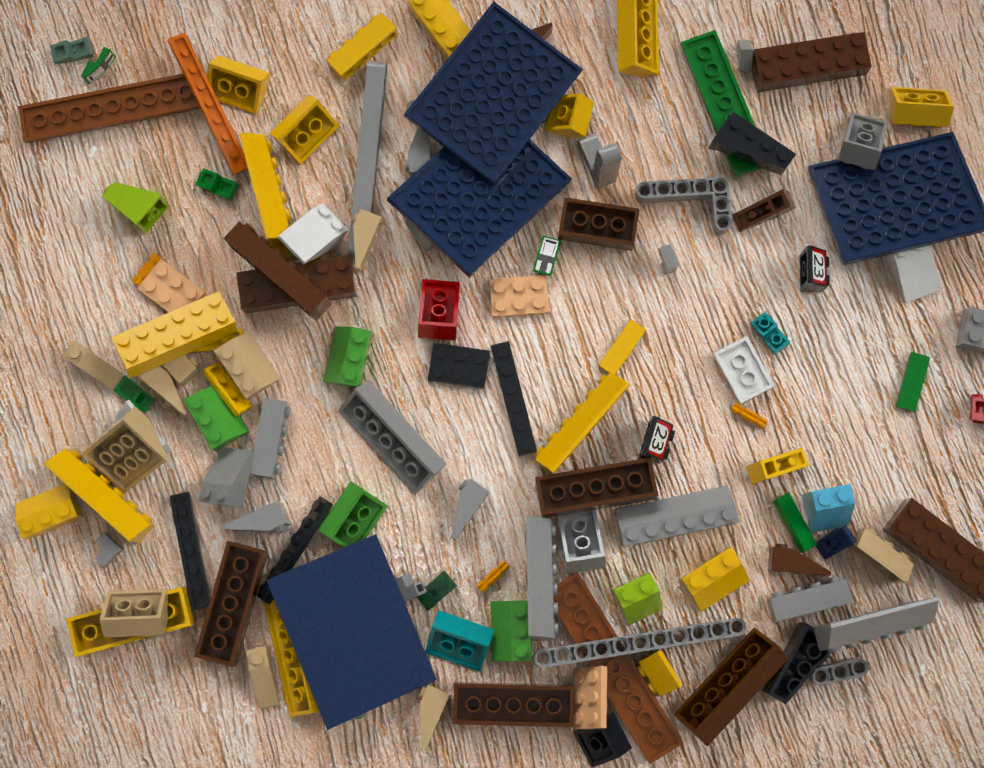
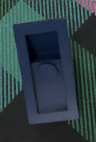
[816,524,857,560]

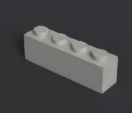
[250,398,291,479]
[767,576,853,622]

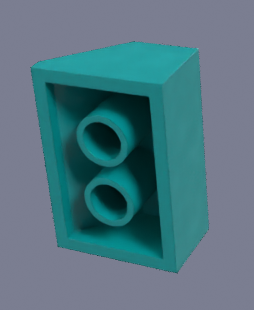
[425,610,494,672]

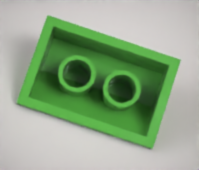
[323,326,373,389]
[183,386,249,452]
[318,481,388,547]
[490,600,532,661]

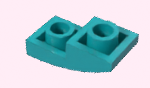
[751,311,790,355]

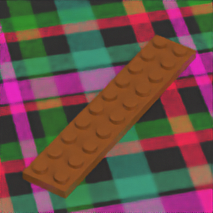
[18,74,200,144]
[554,572,683,764]

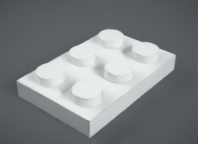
[713,336,774,404]

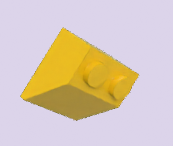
[544,93,594,138]
[637,649,682,697]

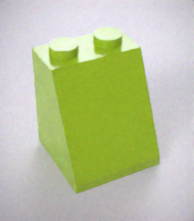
[102,182,170,234]
[611,573,663,626]

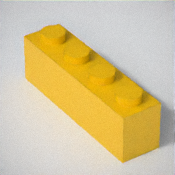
[326,12,398,82]

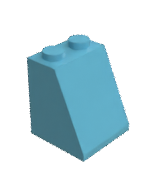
[802,484,855,533]

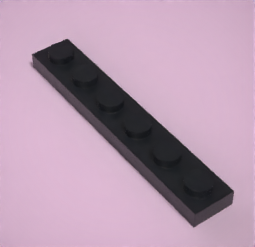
[490,341,537,457]
[169,492,211,611]
[257,496,333,605]

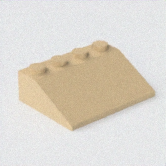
[82,406,169,493]

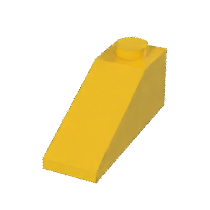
[746,447,809,485]

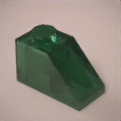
[416,571,458,611]

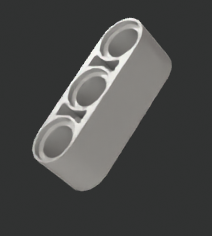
[808,658,869,686]

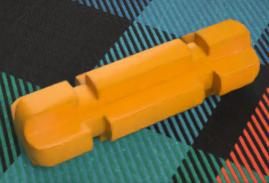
[132,253,162,286]
[731,403,768,429]
[477,560,510,592]

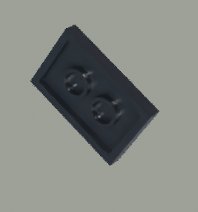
[428,343,490,389]

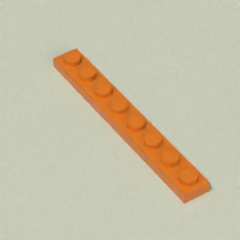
[167,33,248,176]

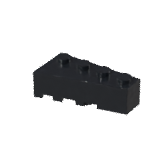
[708,112,796,175]
[762,622,830,704]

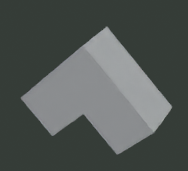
[737,40,753,71]
[658,244,679,275]
[95,532,124,567]
[395,573,427,602]

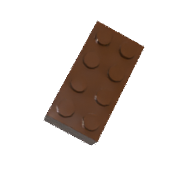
[558,197,640,251]

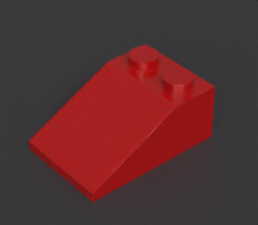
[418,279,460,341]

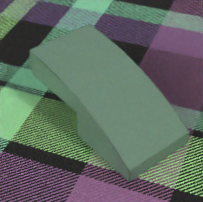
[50,37,94,64]

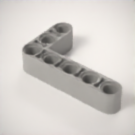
[577,133,622,189]
[634,177,732,235]

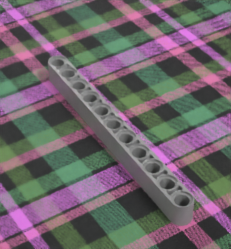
[348,61,387,259]
[532,618,746,668]

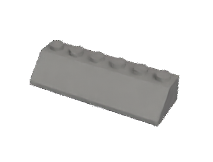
[338,380,446,495]
[614,486,739,548]
[526,516,559,641]
[813,597,938,653]

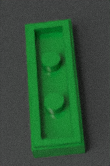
[895,352,930,412]
[773,493,817,553]

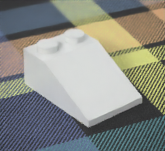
[277,204,348,265]
[885,245,941,303]

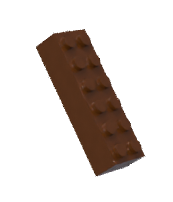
[752,32,872,93]
[224,221,331,321]
[236,255,357,314]
[535,457,658,518]
[882,498,984,603]
[194,541,269,667]
[674,627,789,747]
[453,682,574,727]

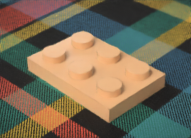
[137,259,206,312]
[489,275,549,318]
[573,666,607,730]

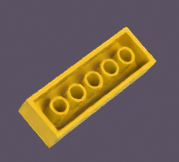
[111,291,237,379]
[66,587,196,657]

